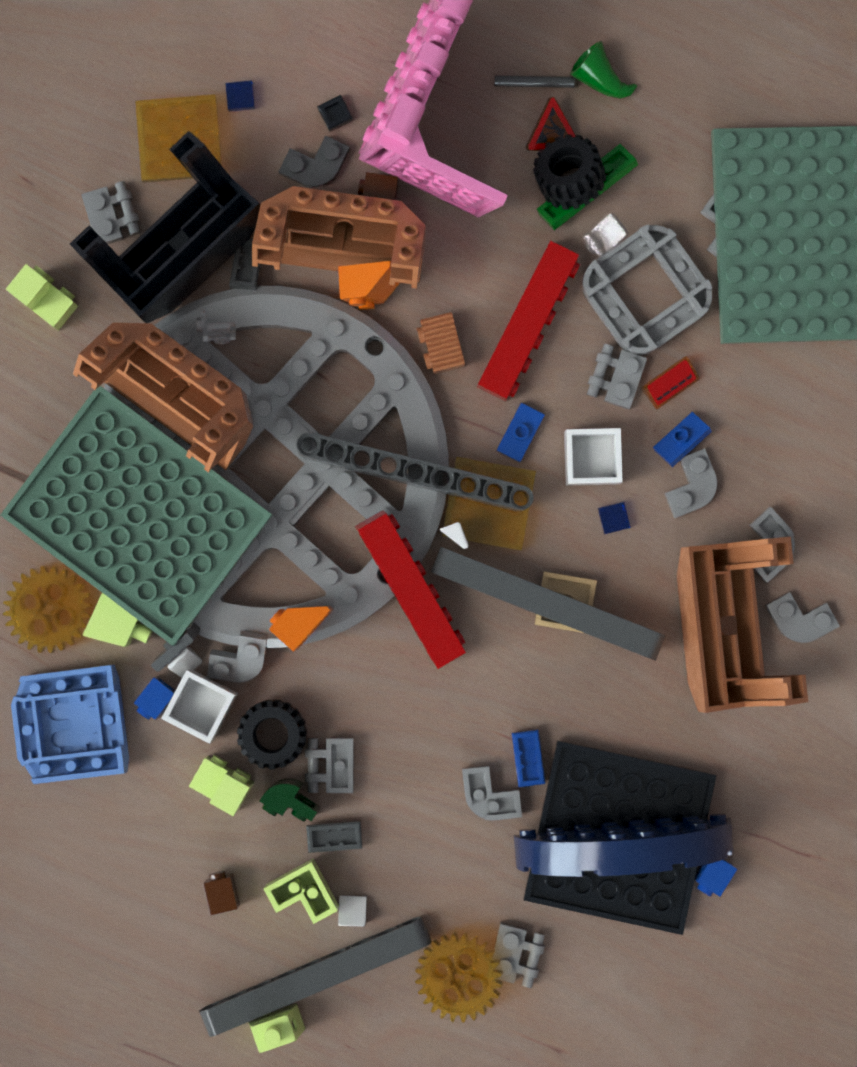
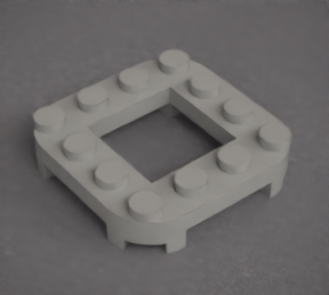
[582,225,712,355]

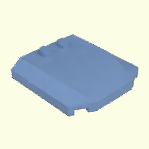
[11,665,129,784]

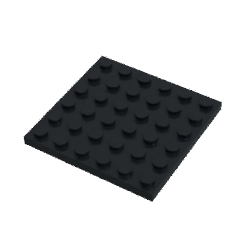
[523,740,717,935]

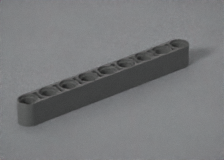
[297,432,534,512]
[431,547,666,661]
[199,916,432,1037]

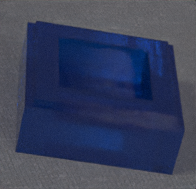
[225,80,255,112]
[598,502,631,535]

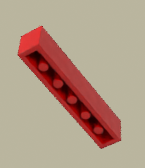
[477,240,581,402]
[355,510,466,669]

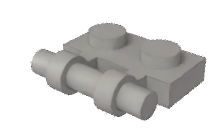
[81,181,140,244]
[587,344,647,410]
[305,738,354,793]
[487,922,545,988]

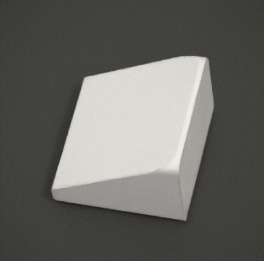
[440,522,469,549]
[167,647,202,678]
[338,895,367,927]

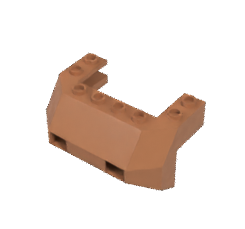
[252,186,426,289]
[73,323,253,472]
[677,537,808,713]

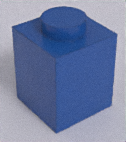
[134,676,176,720]
[695,860,737,897]

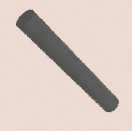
[494,75,575,88]

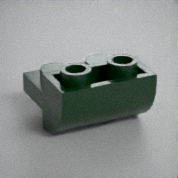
[259,779,320,822]

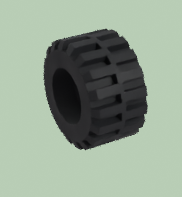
[533,134,606,210]
[237,699,307,770]

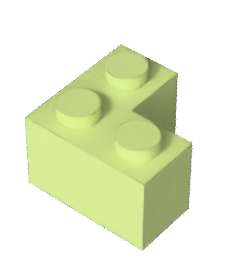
[6,264,78,331]
[189,755,254,816]
[263,858,339,924]

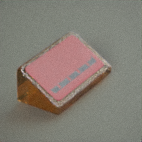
[641,356,700,410]

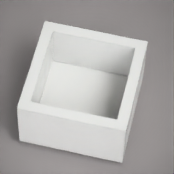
[564,428,622,486]
[161,669,238,744]

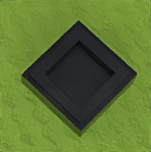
[317,95,353,132]

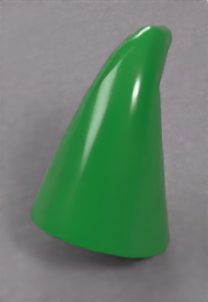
[570,40,637,99]

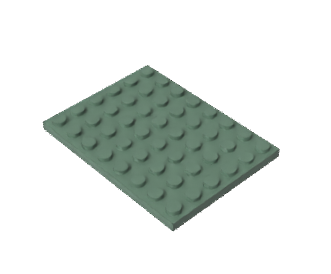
[711,126,857,344]
[0,386,273,646]

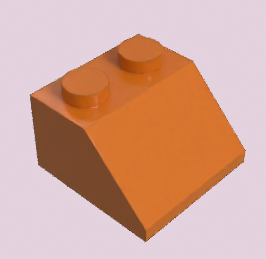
[338,261,400,310]
[269,605,333,652]

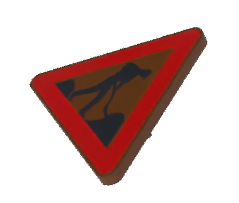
[526,97,576,151]

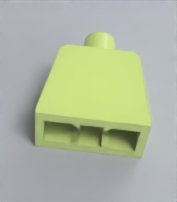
[83,593,153,647]
[249,1003,305,1053]

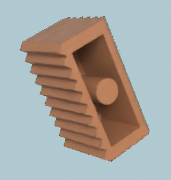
[416,312,465,374]

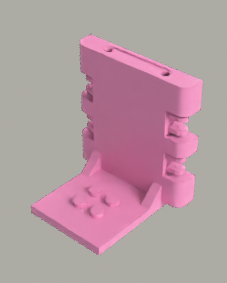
[359,0,508,217]

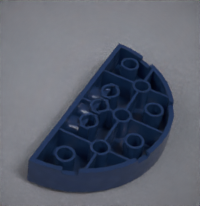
[514,814,734,877]

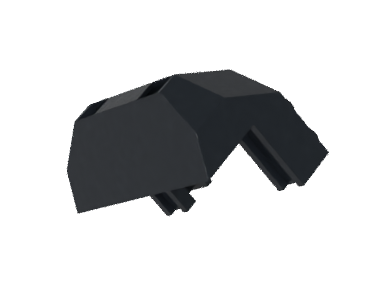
[70,131,260,323]

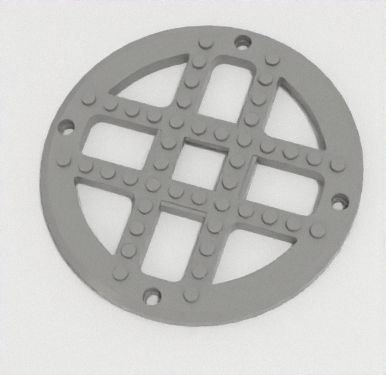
[104,286,449,648]

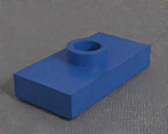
[496,403,545,463]
[653,412,712,468]
[511,729,545,787]

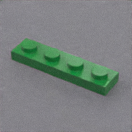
[536,144,638,231]

